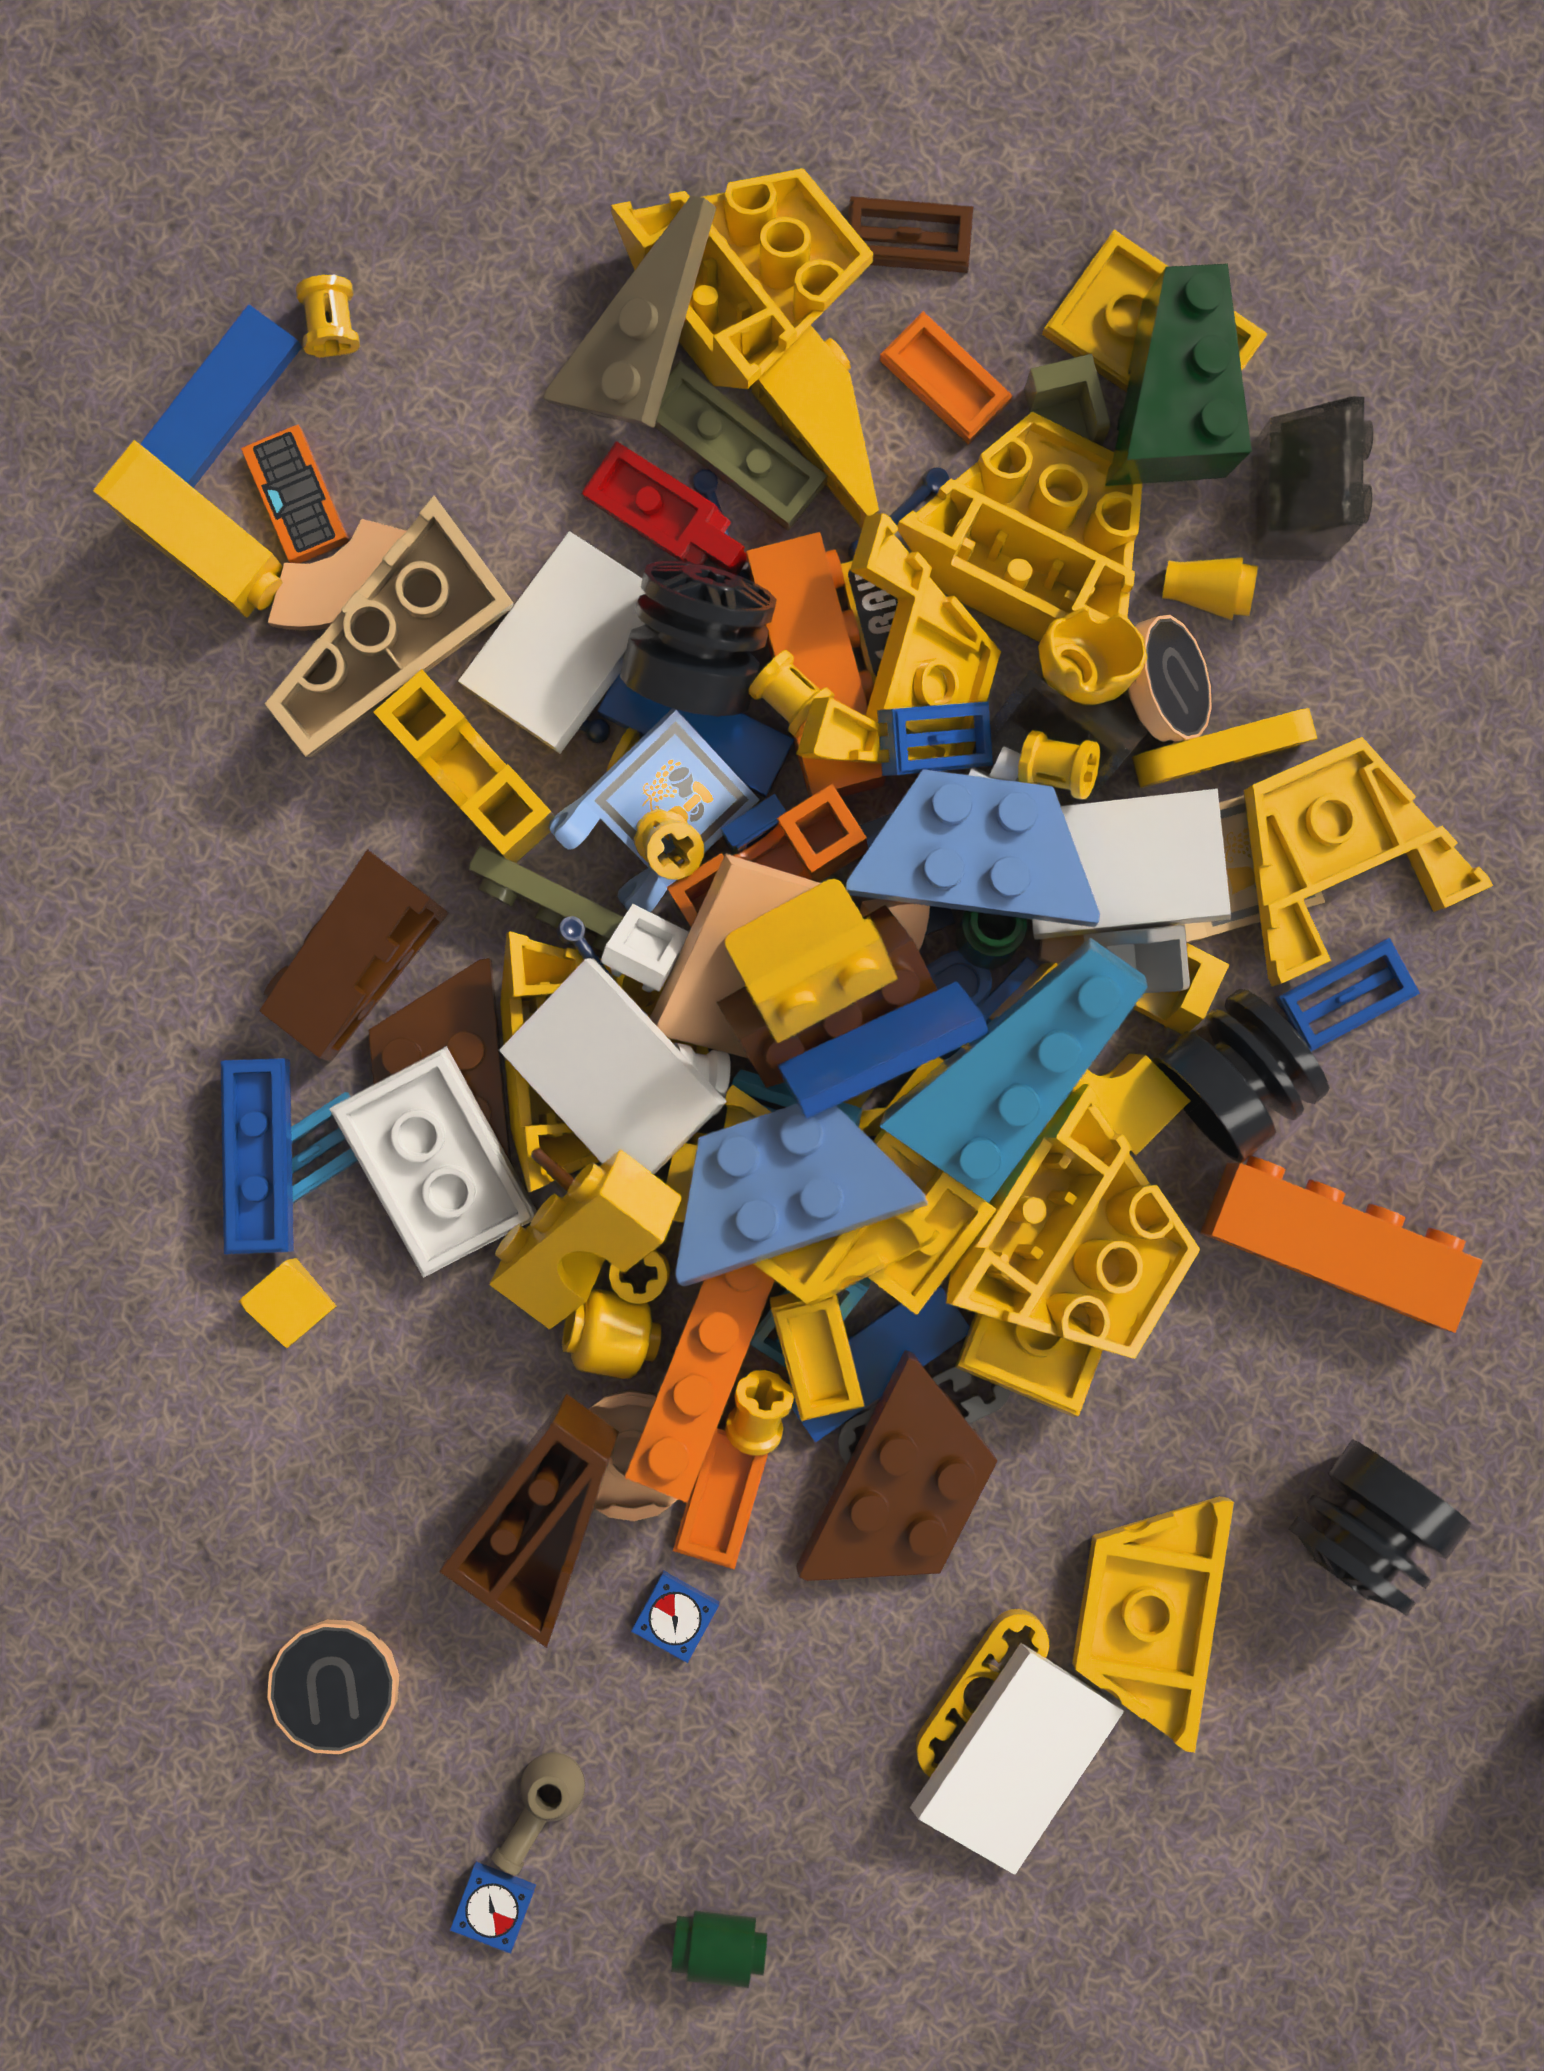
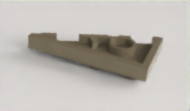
[543,196,716,428]

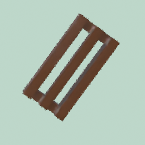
[848,196,974,273]

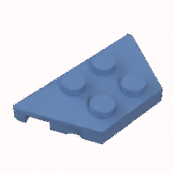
[846,769,1100,928]
[676,1104,928,1287]

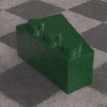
[1105,263,1252,486]

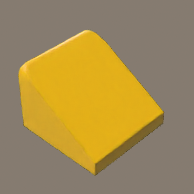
[238,1258,337,1348]

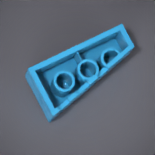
[880,938,1148,1203]

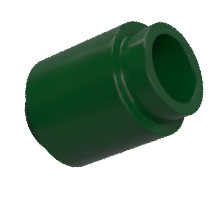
[955,911,1027,969]
[671,1910,767,1988]

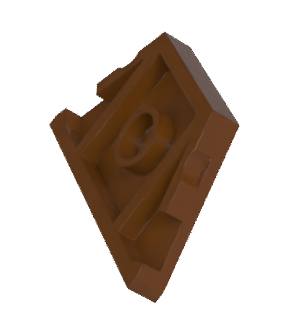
[369,958,512,1164]
[796,1350,998,1581]

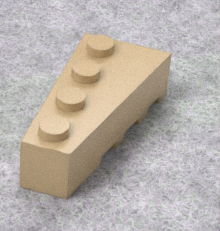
[265,496,513,758]

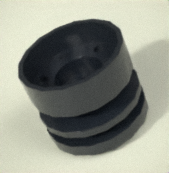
[620,561,777,716]
[1153,989,1330,1163]
[1288,1439,1472,1616]

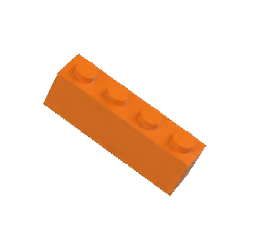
[746,532,886,798]
[1200,1156,1483,1333]
[624,1264,775,1503]

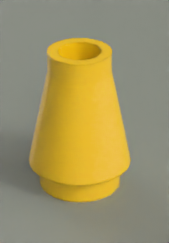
[1162,557,1258,621]

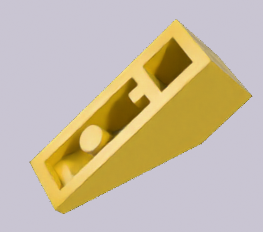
[751,325,879,529]

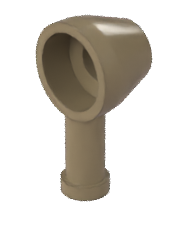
[491,1752,585,1875]

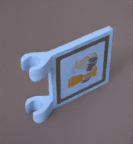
[549,708,759,912]

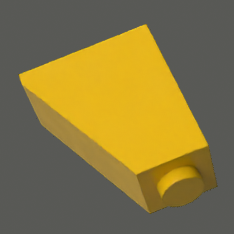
[93,440,283,618]

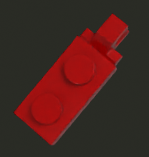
[581,441,747,575]

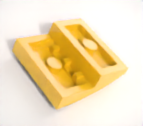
[868,1129,997,1315]

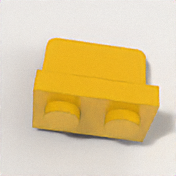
[725,879,897,1043]

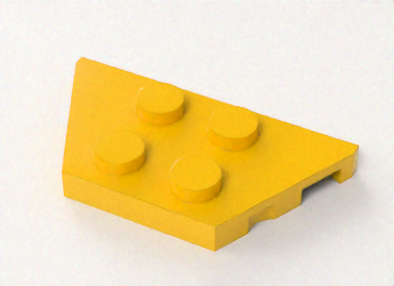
[724,1084,940,1306]
[1072,1496,1234,1753]

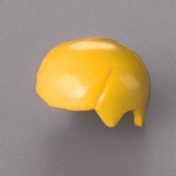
[1038,607,1148,705]

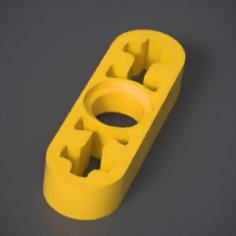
[1132,708,1318,788]
[916,1609,1049,1777]

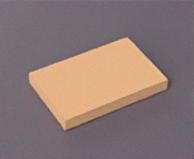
[650,854,821,1058]

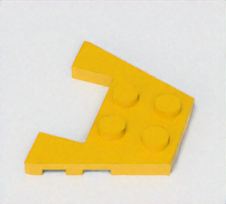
[797,513,1001,769]
[1244,737,1493,987]

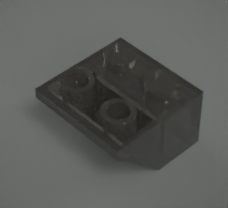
[1255,396,1373,561]

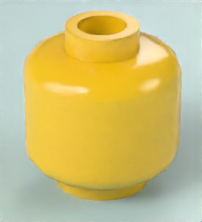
[562,1289,661,1379]

